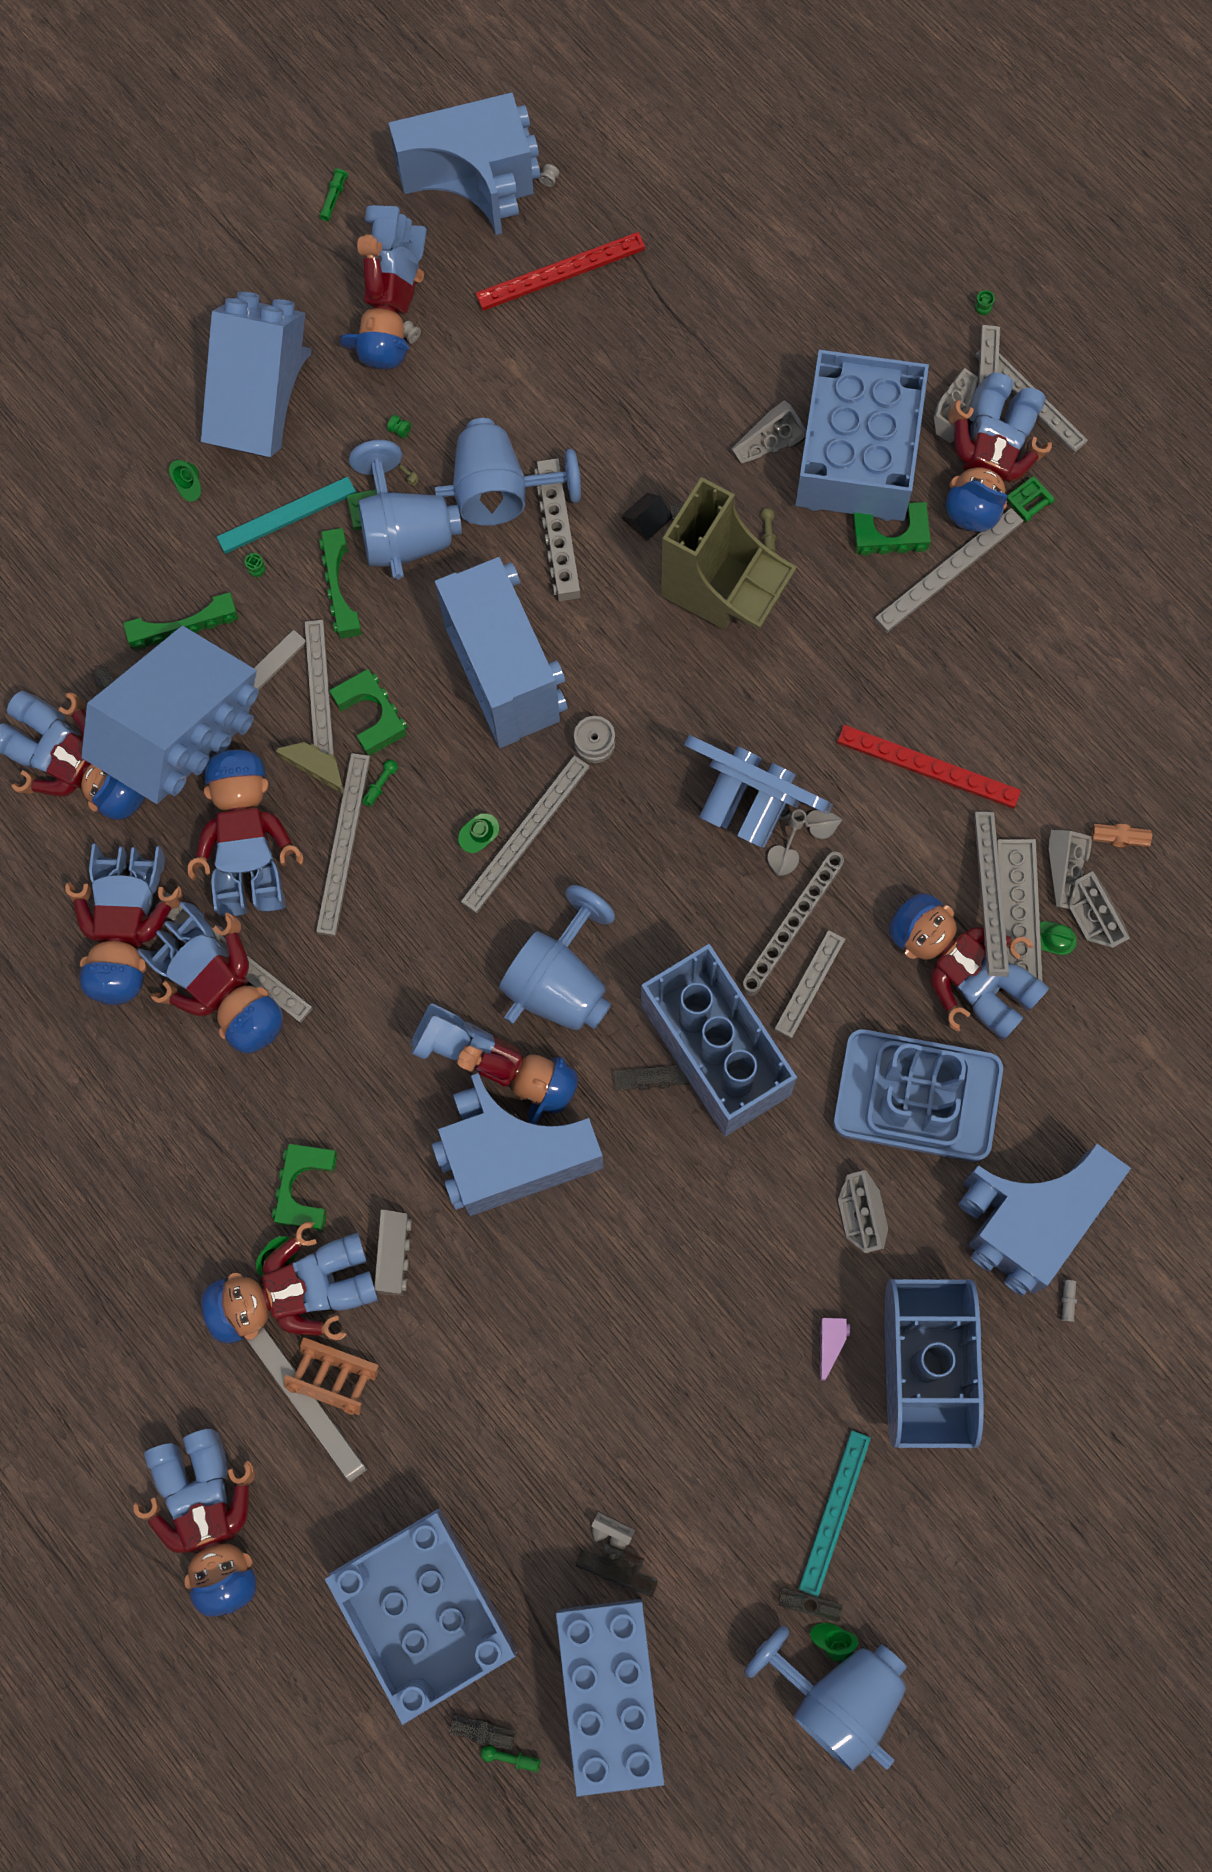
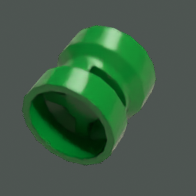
[974,290,995,315]
[387,415,412,439]
[245,553,266,577]

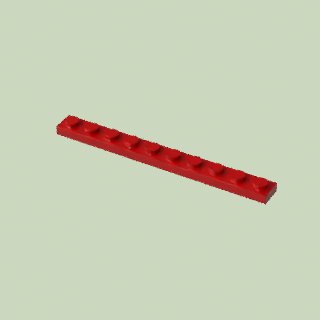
[476,232,645,311]
[837,725,1021,809]

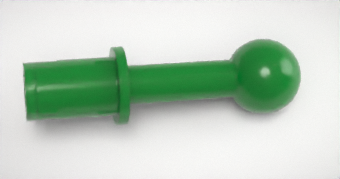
[361,760,398,807]
[480,1744,541,1773]

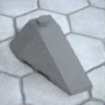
[934,368,978,443]
[732,400,807,464]
[1049,830,1092,909]

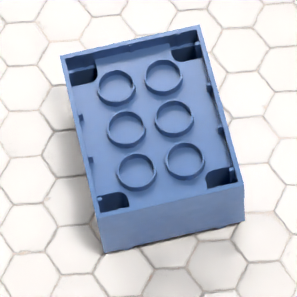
[795,350,929,521]
[435,557,568,749]
[325,1508,518,1725]

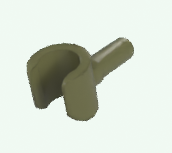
[399,465,419,487]

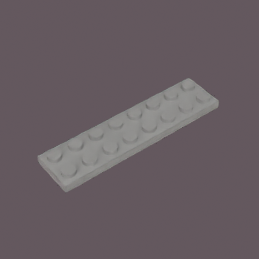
[997,839,1042,981]

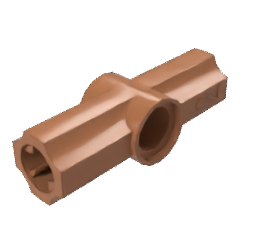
[1091,824,1152,847]

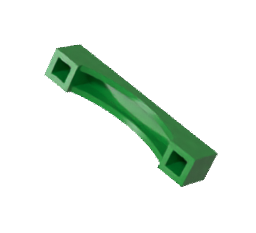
[319,528,362,639]
[123,592,239,649]

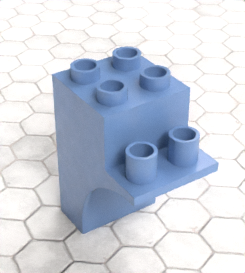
[389,93,540,235]
[201,292,311,457]
[432,1073,604,1216]
[958,1144,1131,1296]

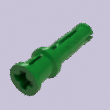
[319,168,349,222]

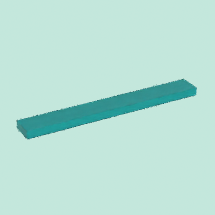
[217,477,356,554]
[798,1431,871,1597]

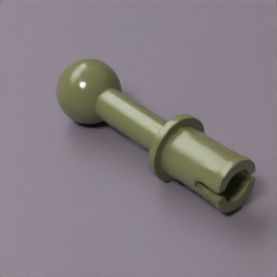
[760,508,776,553]

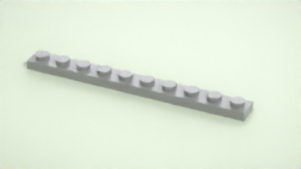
[875,508,1024,633]
[316,753,371,937]
[461,755,590,914]
[974,812,1009,977]
[155,892,313,1023]

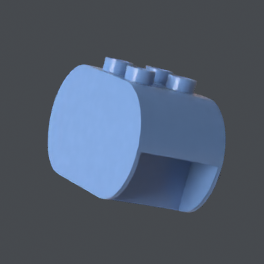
[884,1279,983,1448]

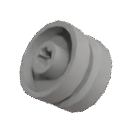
[574,716,615,764]

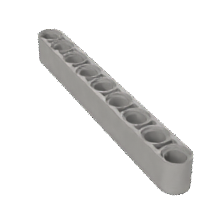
[742,852,844,996]
[247,1326,367,1482]

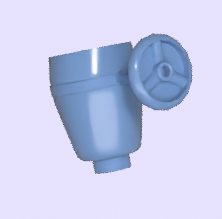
[435,418,581,526]
[349,440,462,580]
[499,885,615,1030]
[744,1625,907,1771]

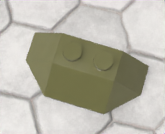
[276,742,344,794]

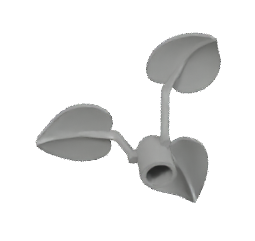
[767,803,842,876]

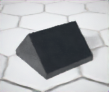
[622,492,673,541]

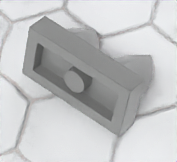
[591,1512,635,1555]

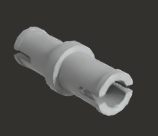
[1061,1280,1077,1322]

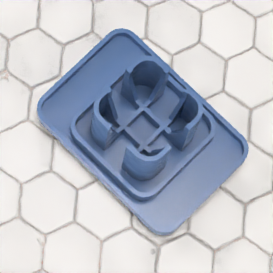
[684,735,834,848]
[833,1029,1003,1162]

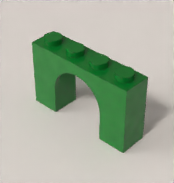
[852,502,931,556]
[329,669,407,756]
[272,1144,338,1231]

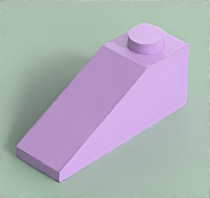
[820,1318,850,1381]

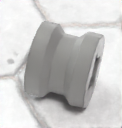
[538,164,560,187]
[404,321,421,344]

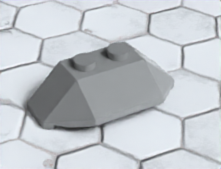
[1069,871,1130,948]
[838,1170,888,1253]

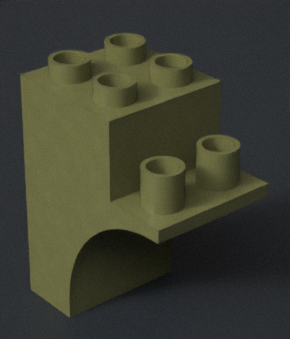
[661,477,797,630]

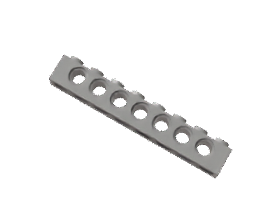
[534,458,580,601]

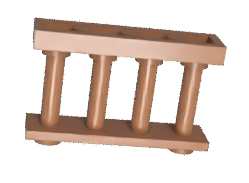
[284,1337,379,1415]

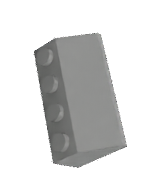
[375,1210,412,1296]

